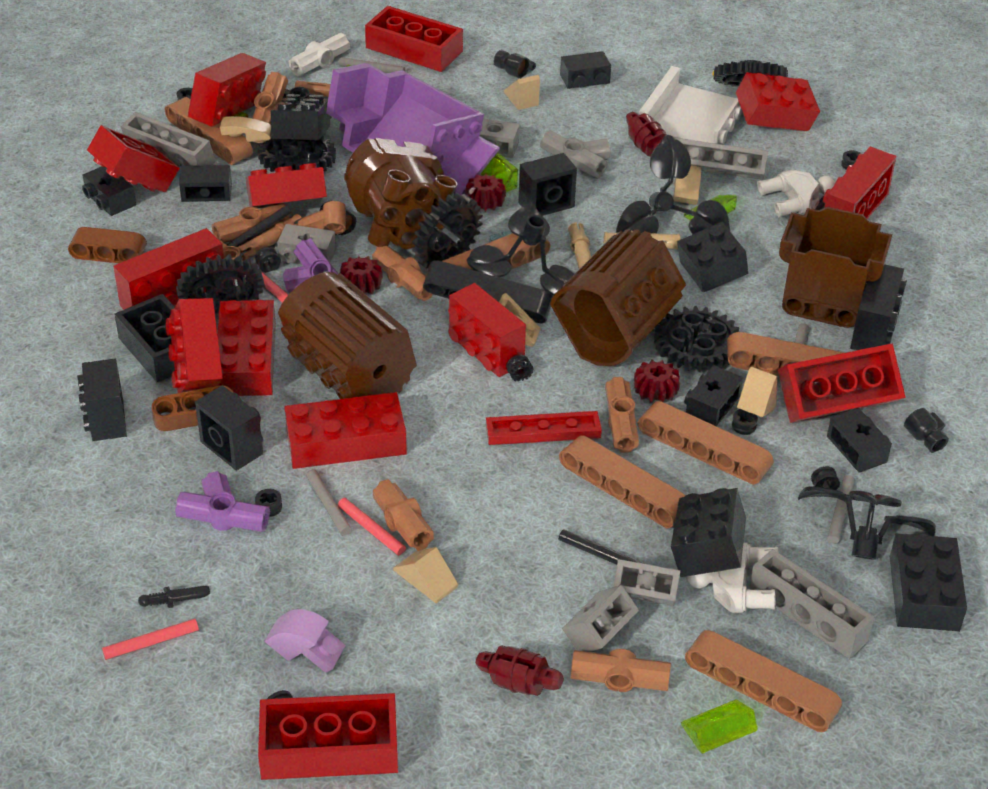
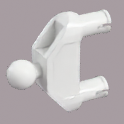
[757,170,835,218]
[687,542,779,613]

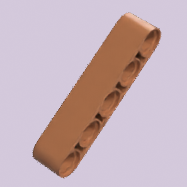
[165,97,253,165]
[442,233,551,270]
[727,332,844,376]
[638,401,774,485]
[559,436,686,528]
[685,630,842,732]

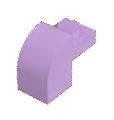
[264,609,346,672]

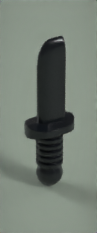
[138,586,210,608]

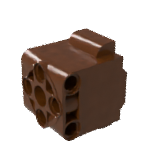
[779,207,893,328]

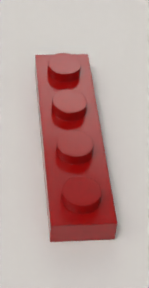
[486,411,602,445]

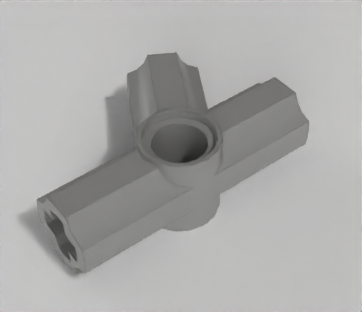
[540,130,611,179]

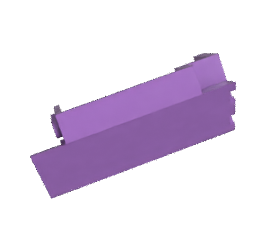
[326,63,500,195]

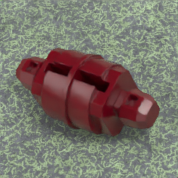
[626,111,667,157]
[475,645,564,696]

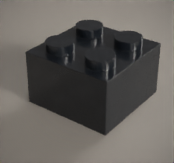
[518,153,577,216]
[677,222,749,292]
[77,358,127,441]
[195,385,263,471]

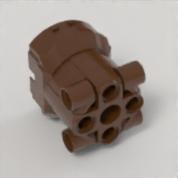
[344,138,457,249]

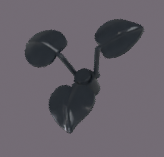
[616,135,730,235]
[466,202,574,295]
[798,486,936,560]

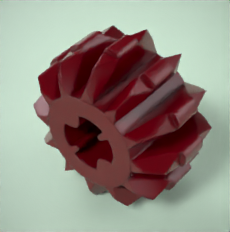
[465,173,506,212]
[339,255,383,294]
[634,359,680,403]

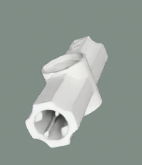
[289,33,350,77]

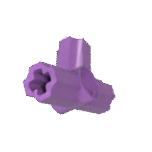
[283,238,338,293]
[175,471,270,532]

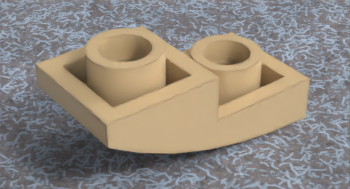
[220,117,271,143]
[673,166,701,205]

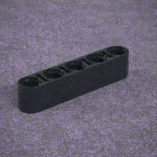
[423,261,553,324]

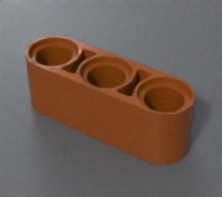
[68,227,147,263]
[152,386,233,431]

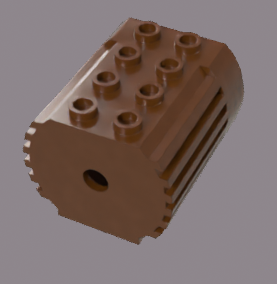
[550,229,686,366]
[278,272,417,399]

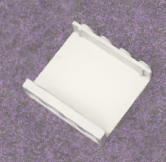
[639,66,742,144]

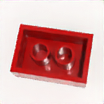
[736,72,820,131]
[87,125,180,192]
[246,163,327,207]
[448,283,526,378]
[166,298,223,393]

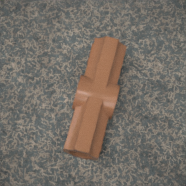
[252,72,288,125]
[212,203,290,243]
[372,246,433,301]
[605,377,639,453]
[373,479,434,551]
[571,649,671,692]

